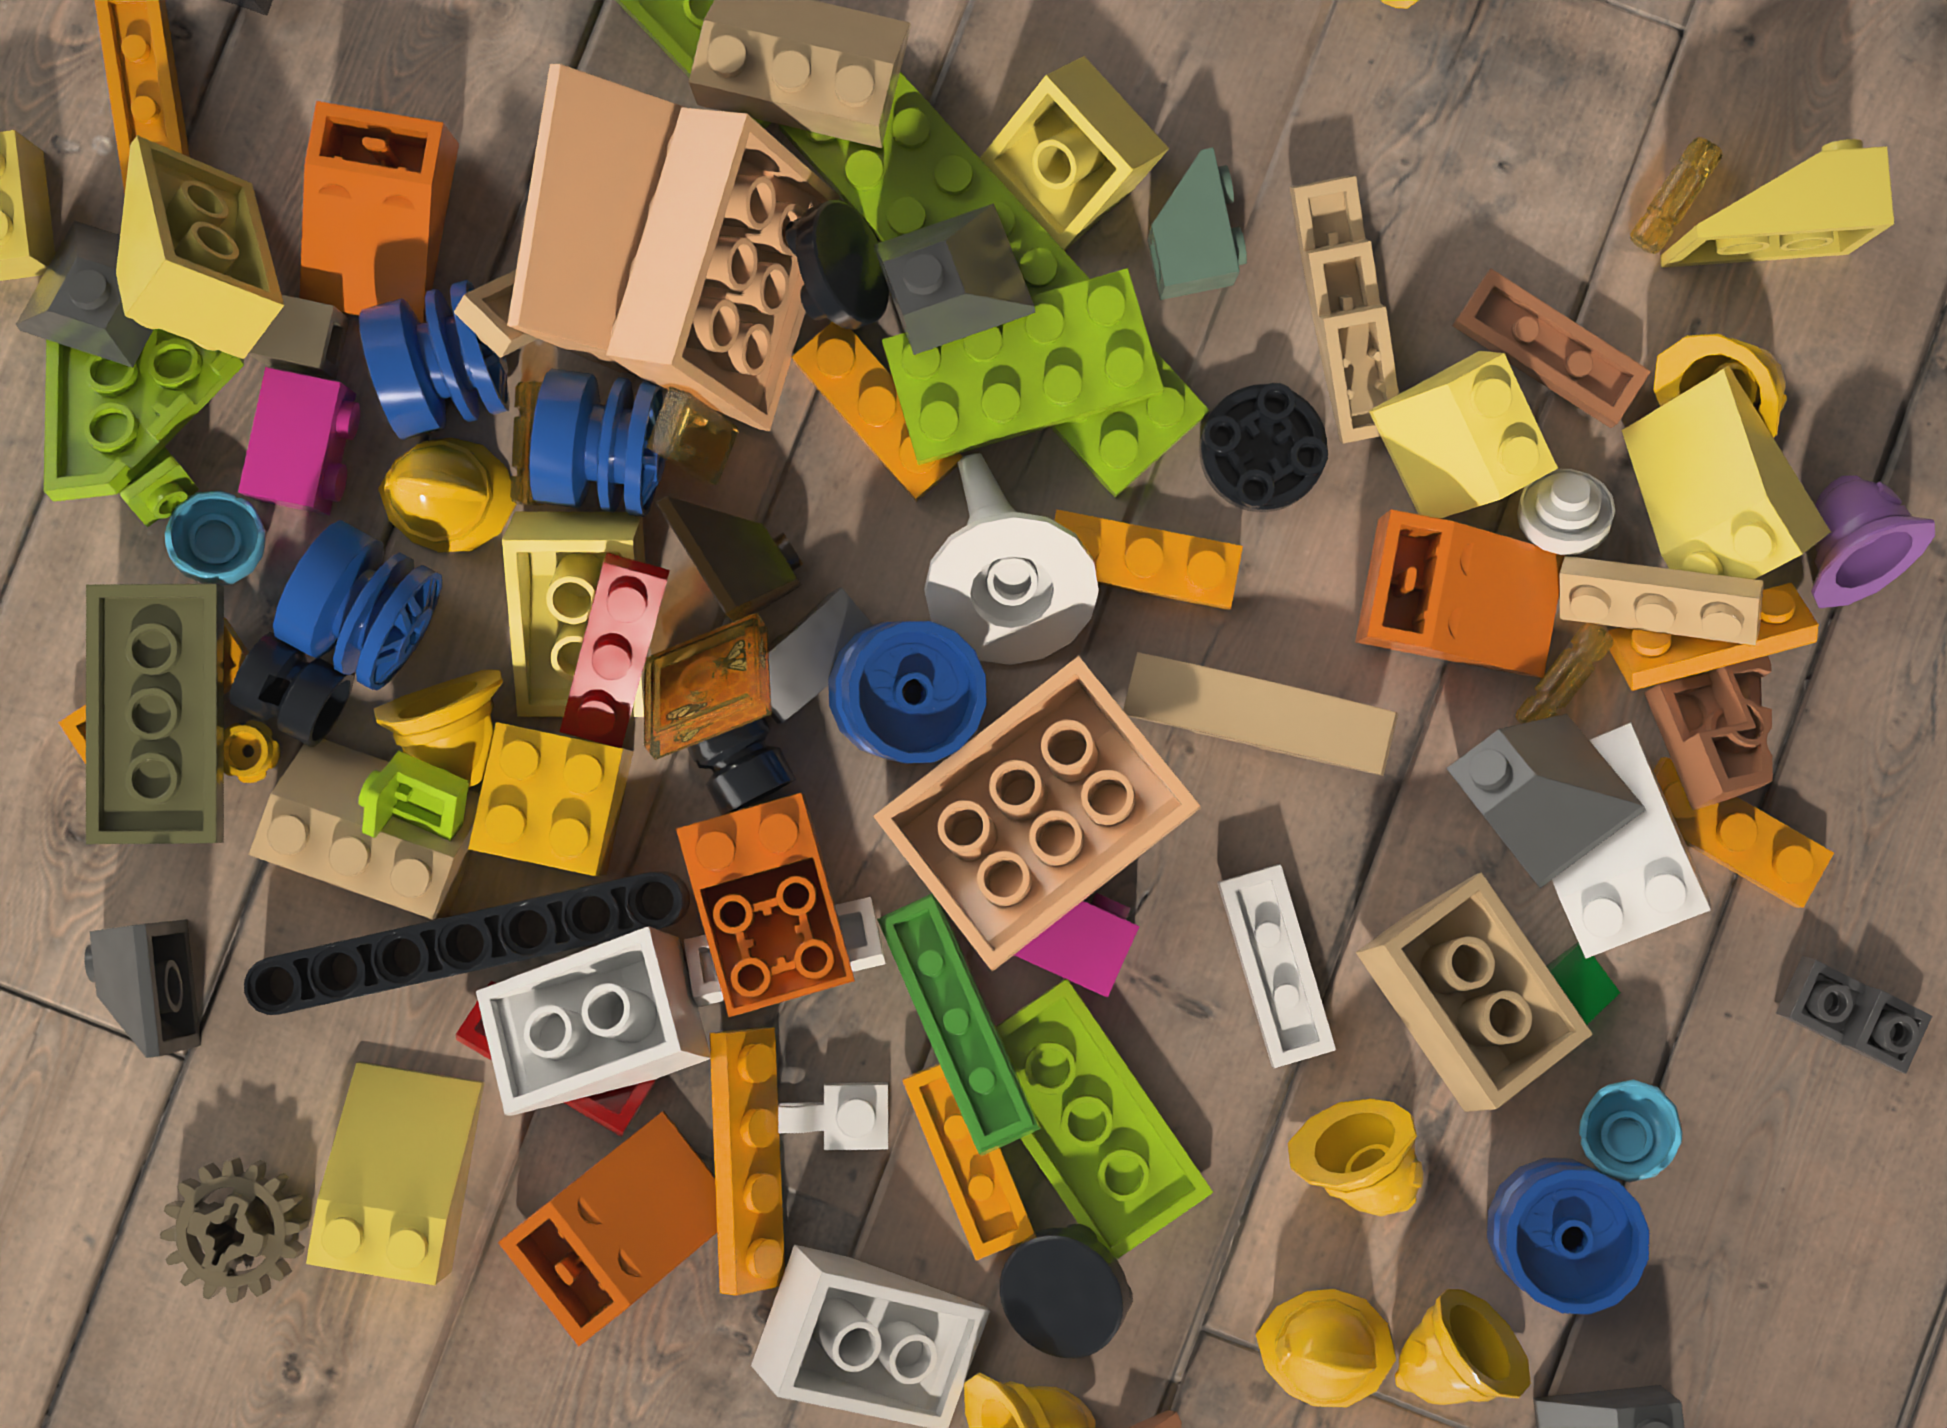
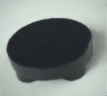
[785,200,889,330]
[1199,383,1328,512]
[999,1223,1133,1358]

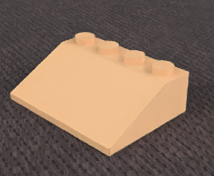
[507,64,687,373]
[606,107,840,431]
[873,656,1201,971]

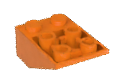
[299,101,459,324]
[1355,509,1566,679]
[676,793,855,1017]
[498,1110,717,1347]

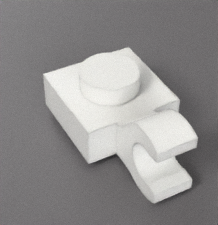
[778,1082,888,1150]

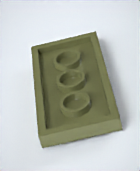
[86,584,224,844]

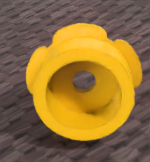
[224,720,280,783]

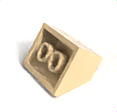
[689,0,911,148]
[248,739,480,919]
[1355,872,1593,1112]

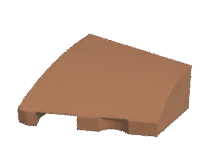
[1644,655,1773,810]

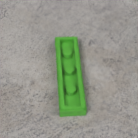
[877,893,1041,1156]

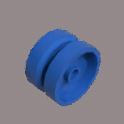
[828,621,987,763]
[1487,1157,1650,1314]

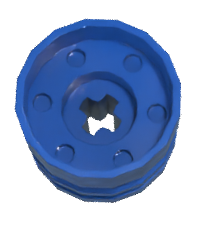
[359,280,510,440]
[529,368,668,517]
[273,520,442,691]

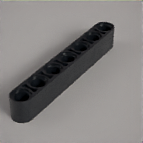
[244,871,690,1015]

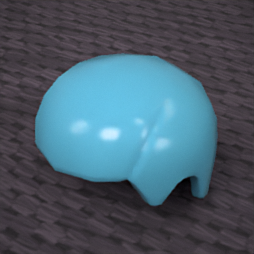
[165,490,266,585]
[1579,1079,1683,1183]

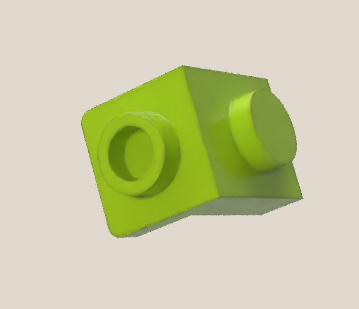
[119,447,200,528]
[358,751,469,841]

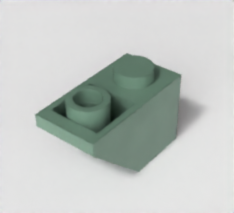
[1147,147,1247,300]

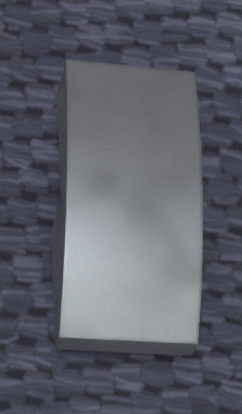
[766,587,873,724]
[1776,956,1932,1074]

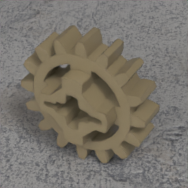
[160,1157,309,1303]

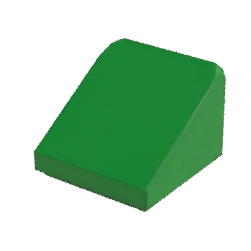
[1546,942,1621,1025]

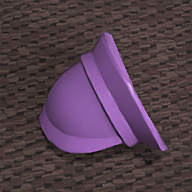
[1811,475,1935,608]

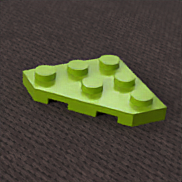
[44,329,244,502]

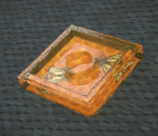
[644,613,772,760]

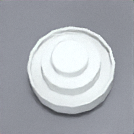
[1517,469,1616,555]

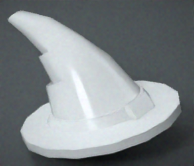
[924,453,1099,665]

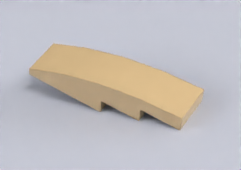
[1289,175,1399,444]
[1123,652,1398,776]

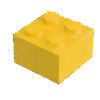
[468,722,634,876]

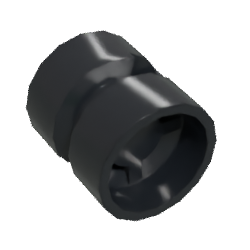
[229,632,354,747]
[686,715,796,815]

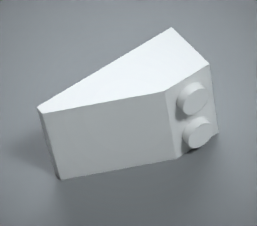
[1552,722,1711,958]
[476,926,711,1116]
[751,1244,990,1428]

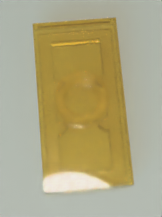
[646,386,739,486]

